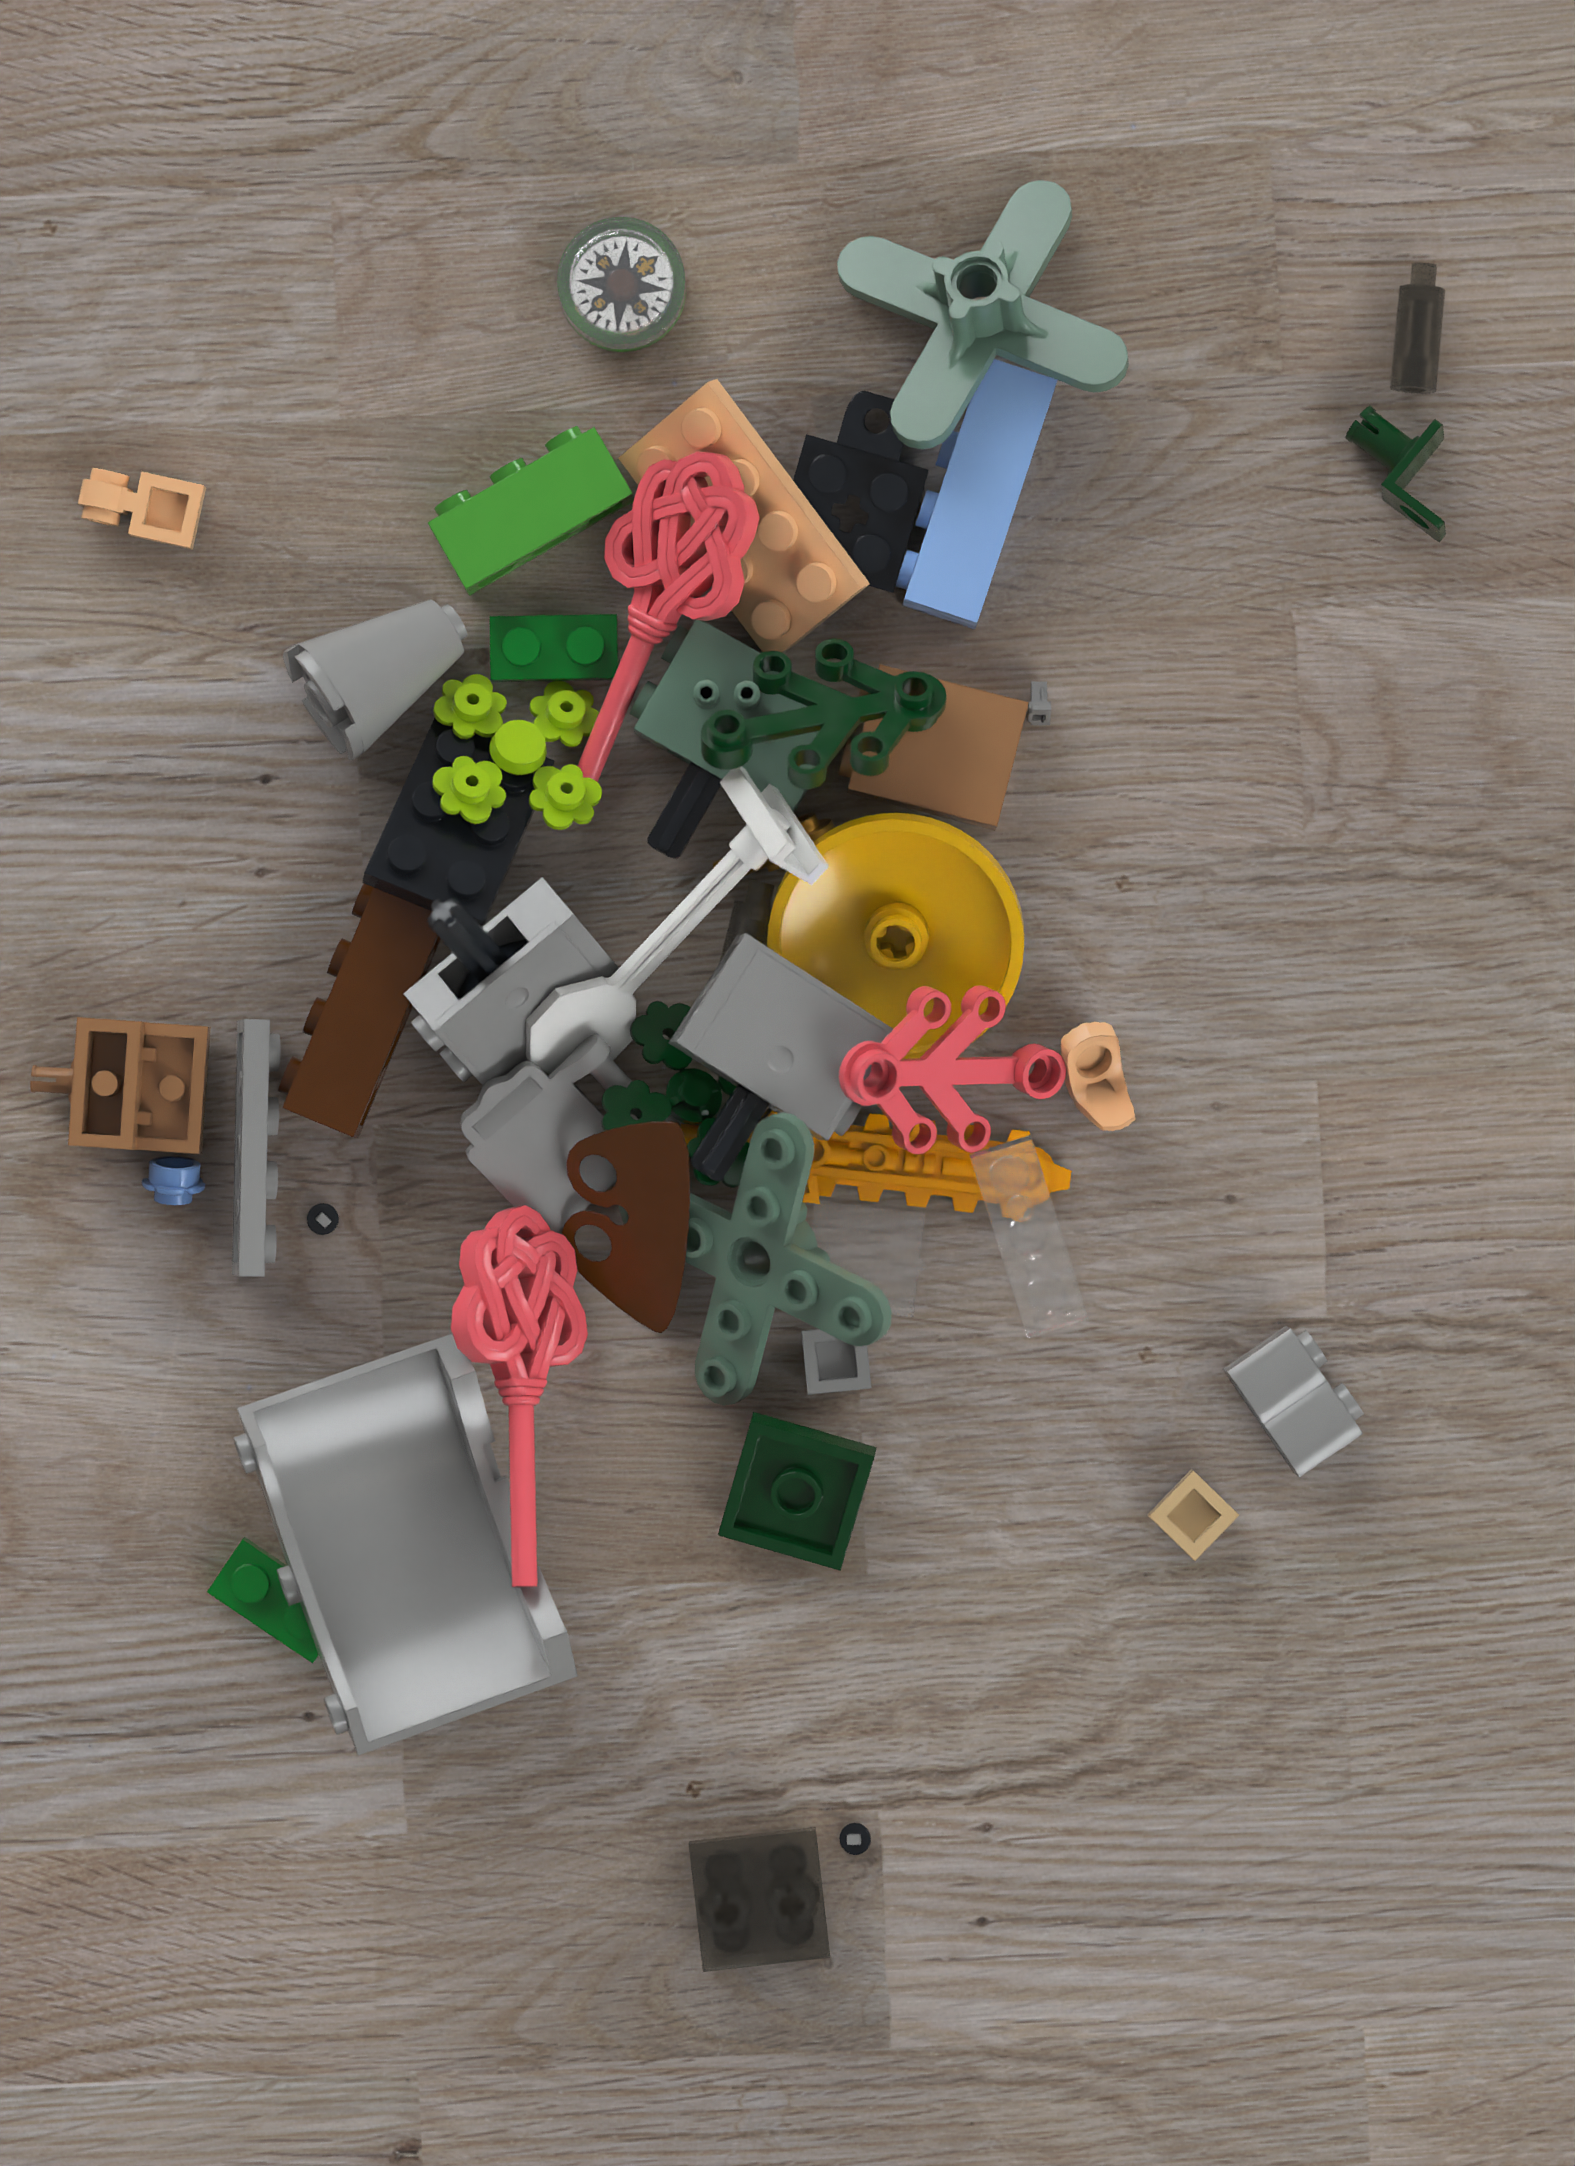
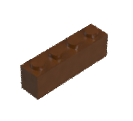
[278,883,441,1138]

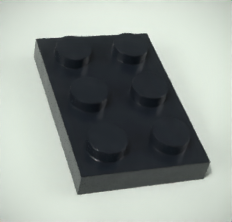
[362,718,555,927]

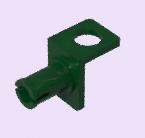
[1345,406,1446,542]

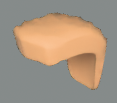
[1061,1021,1136,1131]

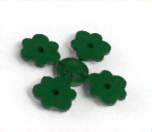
[601,1001,750,1188]

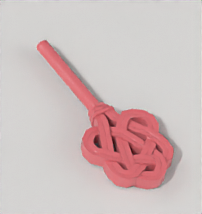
[566,452,760,794]
[451,1205,588,1588]

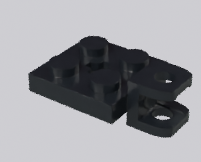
[793,391,929,593]

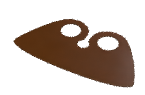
[562,1121,690,1333]

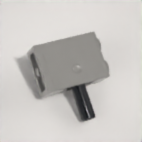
[404,877,619,1085]
[669,933,893,1182]

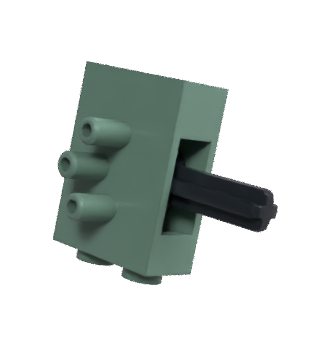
[630,620,819,859]

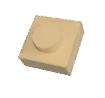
[1148,1469,1239,1561]

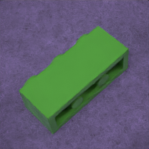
[427,426,634,596]

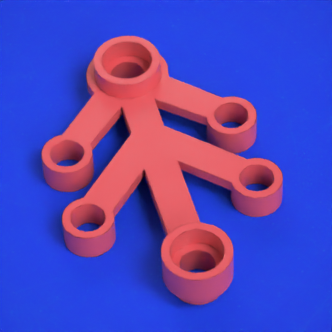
[839,985,1066,1154]

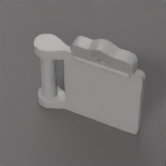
[460,1034,681,1233]

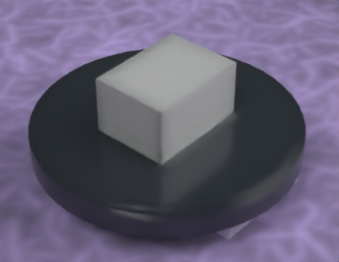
[307,1203,339,1235]
[839,1823,871,1855]

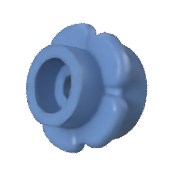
[142,1156,205,1205]

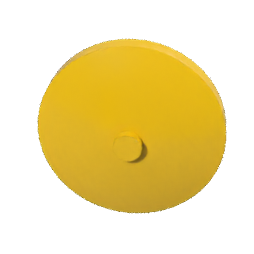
[767,813,1024,1059]

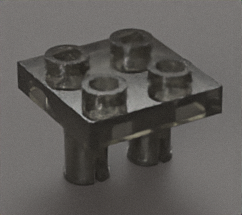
[689,1827,830,1972]

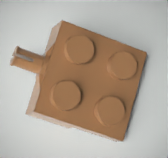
[30,1017,211,1154]

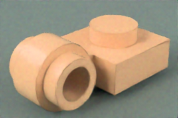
[78,468,206,550]

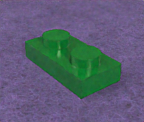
[489,614,619,682]
[207,1537,319,1664]

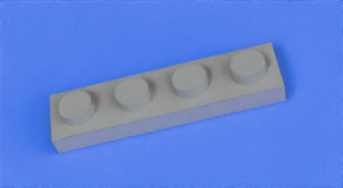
[232,1019,281,1277]

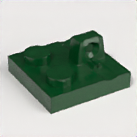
[718,1412,877,1571]

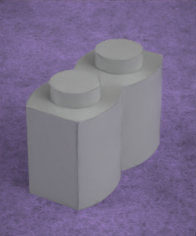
[1223,1326,1364,1477]

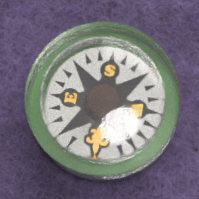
[557,217,686,352]

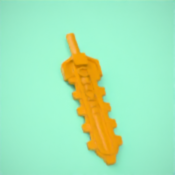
[680,1110,1072,1218]

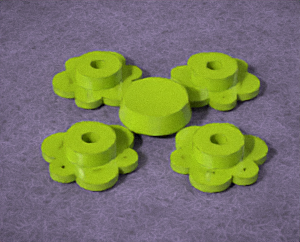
[432,674,602,830]

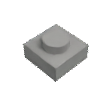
[801,1329,872,1395]

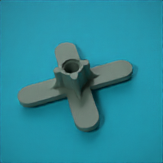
[837,180,1129,449]
[619,1112,892,1406]

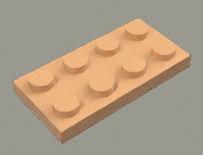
[618,379,870,653]

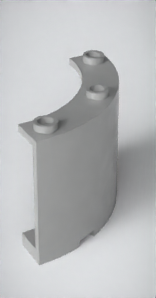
[233,1334,578,1755]

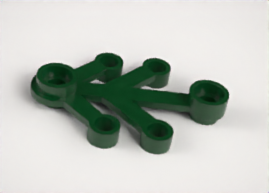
[701,638,946,789]

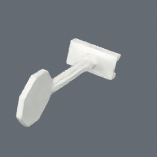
[526,767,829,1075]

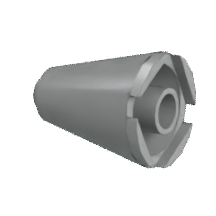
[283,599,468,760]

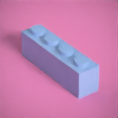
[895,359,1057,629]

